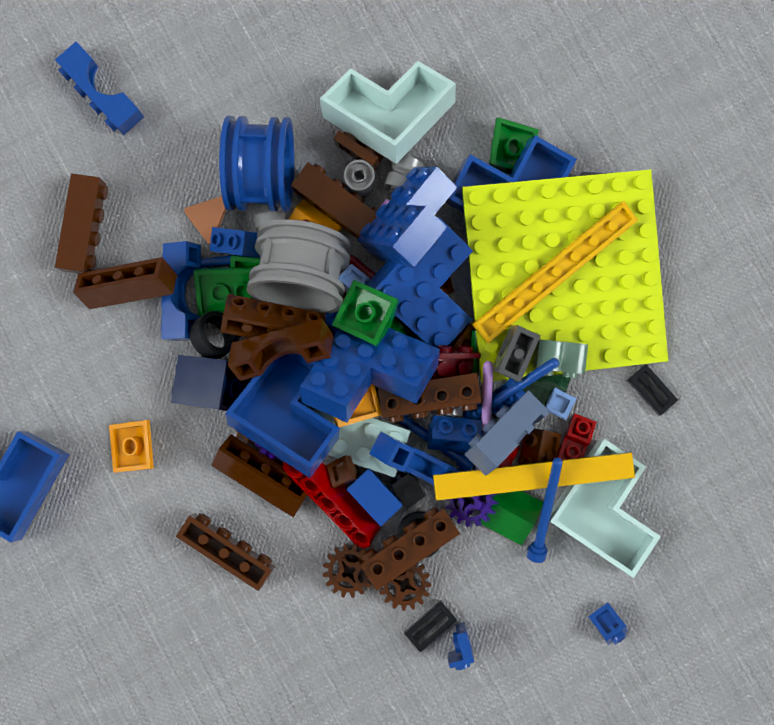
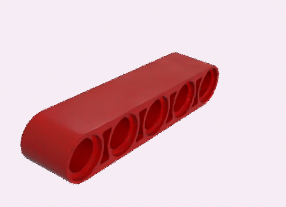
[283,462,381,548]

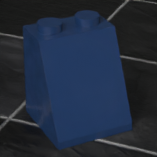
[171,355,251,411]

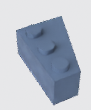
[464,390,550,476]

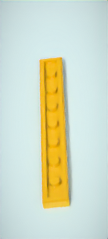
[472,201,638,343]
[433,452,635,501]

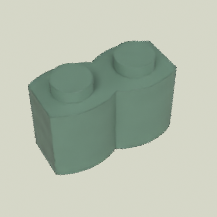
[532,339,588,378]

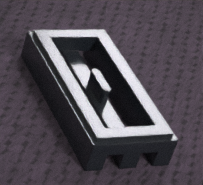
[627,364,678,416]
[404,600,457,652]

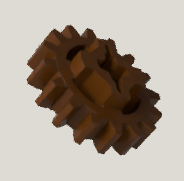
[323,543,371,598]
[379,564,431,611]

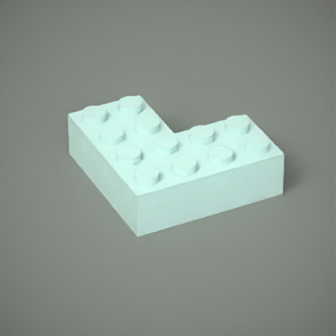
[320,61,456,164]
[313,408,410,478]
[549,439,661,578]

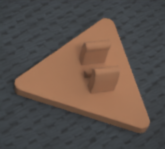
[184,196,226,244]

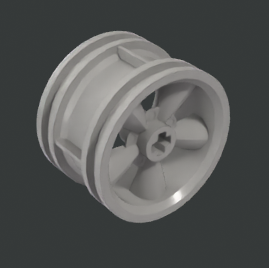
[247,219,352,314]

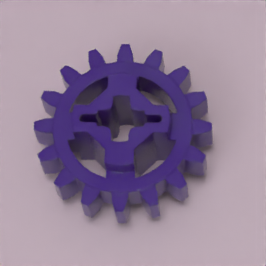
[445,494,499,527]

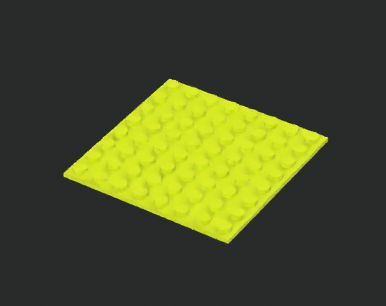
[461,169,668,383]

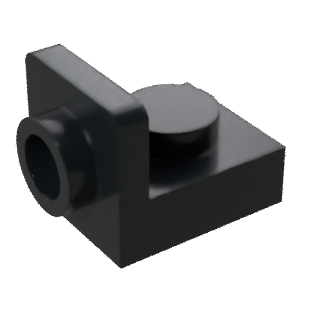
[390,471,426,509]

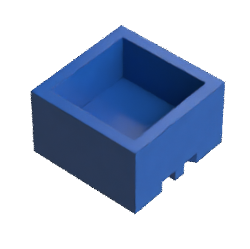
[346,469,403,526]

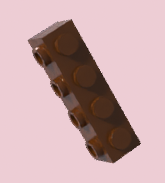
[291,162,378,239]
[55,173,108,274]
[73,257,177,309]
[220,294,326,338]
[378,373,482,423]
[211,434,308,518]
[359,506,460,591]
[176,513,276,591]

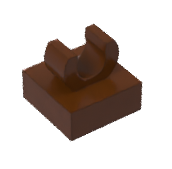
[326,455,359,488]

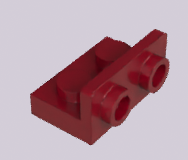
[430,345,481,380]

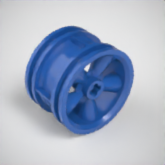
[219,116,295,212]

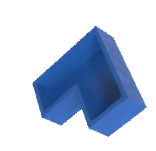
[445,135,577,213]
[357,167,457,267]
[366,216,473,348]
[300,328,440,423]
[225,353,340,478]
[0,431,70,543]

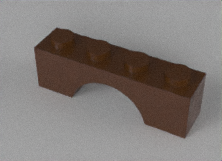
[228,318,333,381]

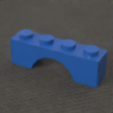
[55,41,144,135]
[161,241,201,341]
[369,432,461,485]

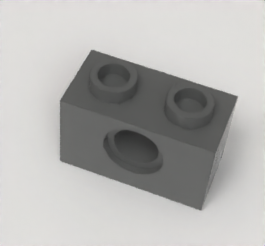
[493,325,540,382]

